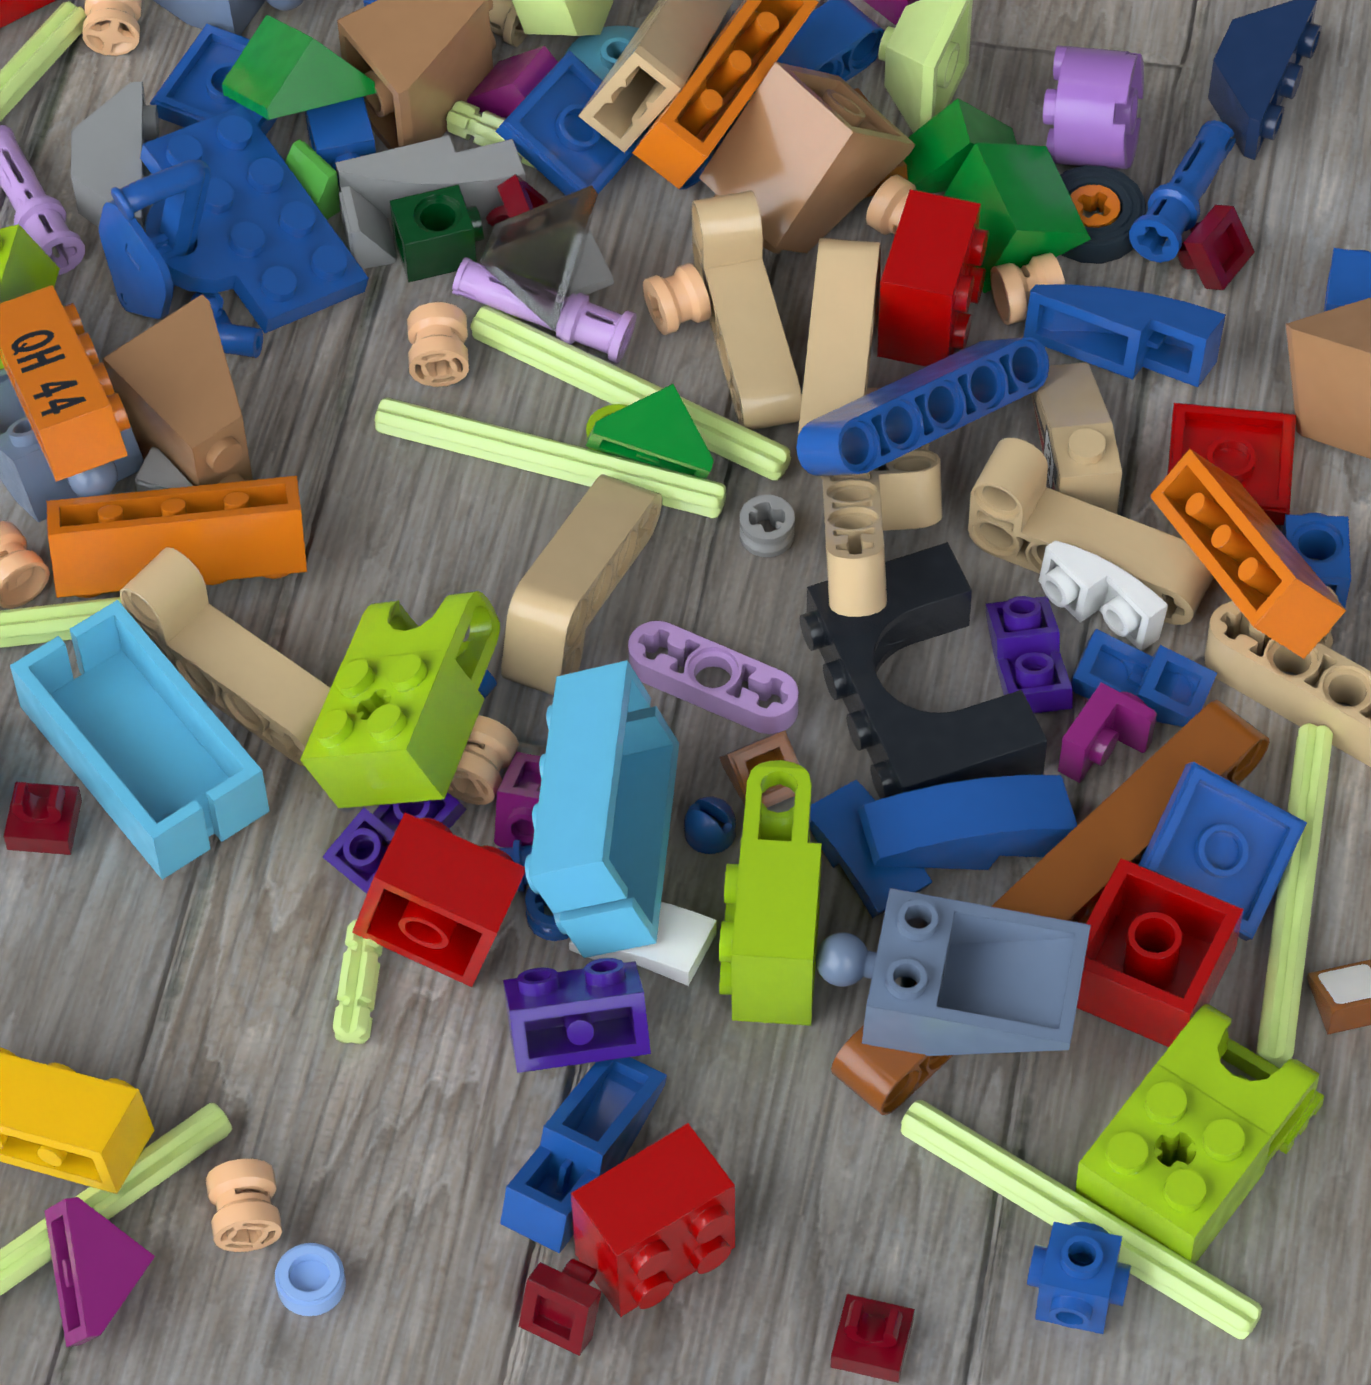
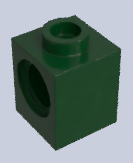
[390,184,484,283]

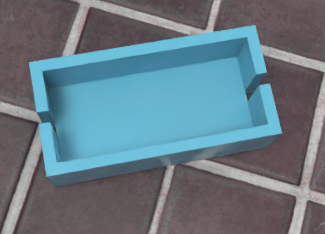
[10,600,270,880]
[525,660,679,958]

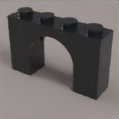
[799,542,1047,799]

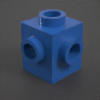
[1027,1222,1131,1334]

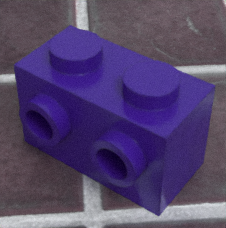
[503,958,651,1073]

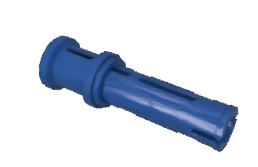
[1129,120,1236,263]

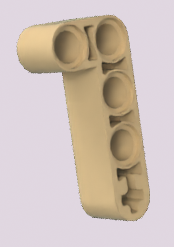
[692,190,802,430]
[798,238,881,435]
[968,438,1213,625]
[822,449,943,617]
[501,474,662,696]
[120,547,330,766]
[1204,601,1371,767]

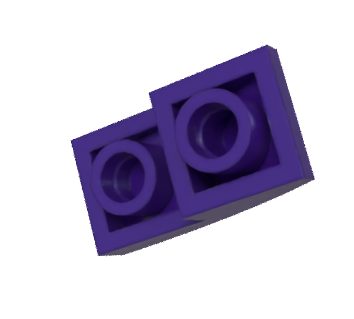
[986,596,1073,713]
[322,792,467,894]

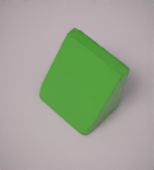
[285,139,341,220]

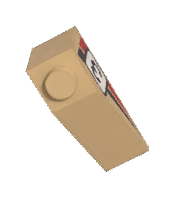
[1031,362,1122,514]

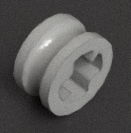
[740,495,795,557]

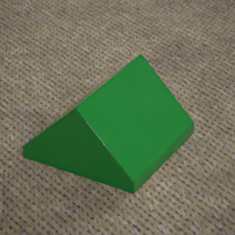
[222,15,376,120]
[943,142,1091,294]

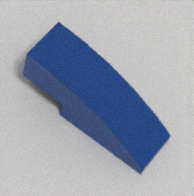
[1023,284,1226,387]
[858,775,1077,870]
[500,1057,667,1254]

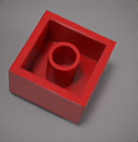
[877,189,988,367]
[352,812,525,987]
[1077,858,1244,1047]
[571,1123,735,1317]

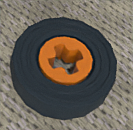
[1060,165,1146,264]

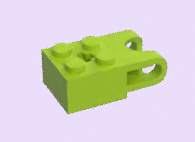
[300,591,500,809]
[719,760,822,1026]
[1075,1004,1320,1264]

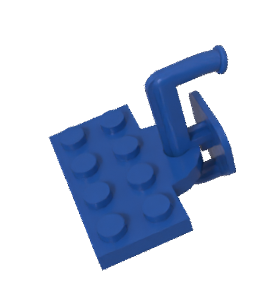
[99,105,369,333]

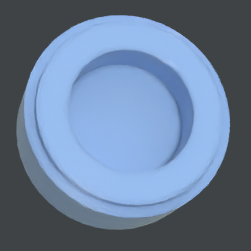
[275,1243,346,1316]

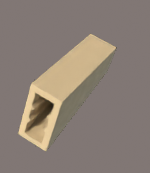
[578,0,734,153]

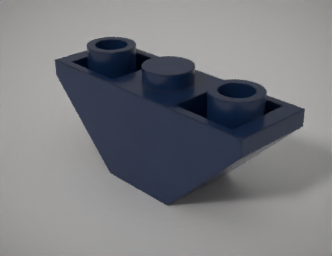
[1208,0,1322,160]

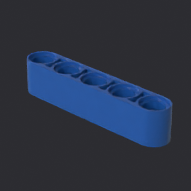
[636,0,885,190]
[796,337,1049,476]

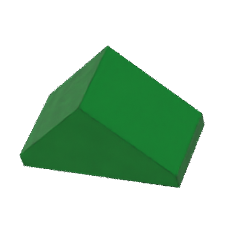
[903,98,1017,194]
[586,384,714,479]

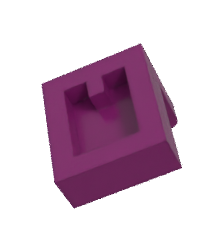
[1058,682,1157,783]
[494,752,542,848]

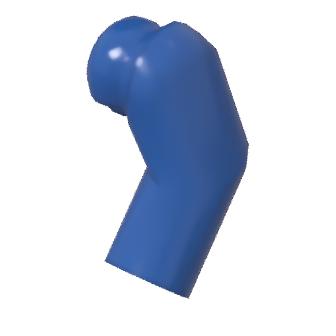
[190,292,263,358]

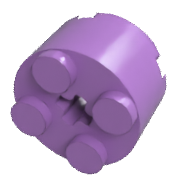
[1043,45,1144,169]

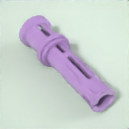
[0,125,85,275]
[452,257,637,364]

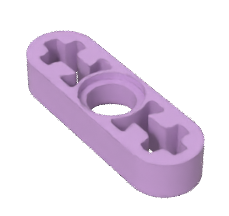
[628,621,799,734]

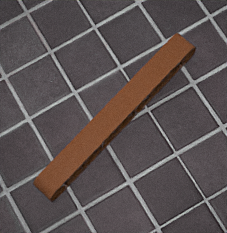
[831,700,1270,1115]

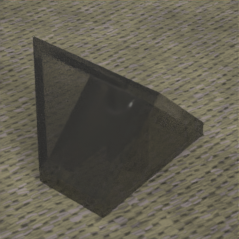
[480,185,598,332]

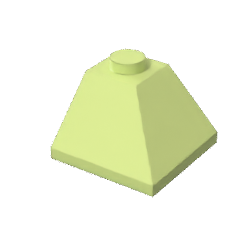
[878,0,973,133]

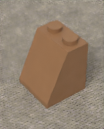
[337,0,496,150]
[699,62,916,254]
[103,294,253,486]
[1286,298,1371,459]

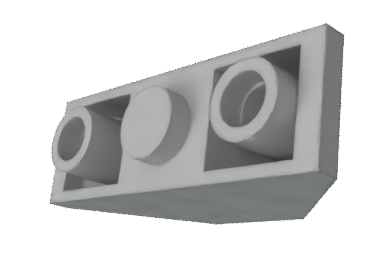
[71,82,159,230]

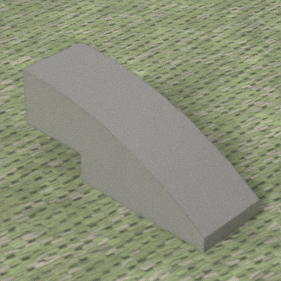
[335,135,526,219]

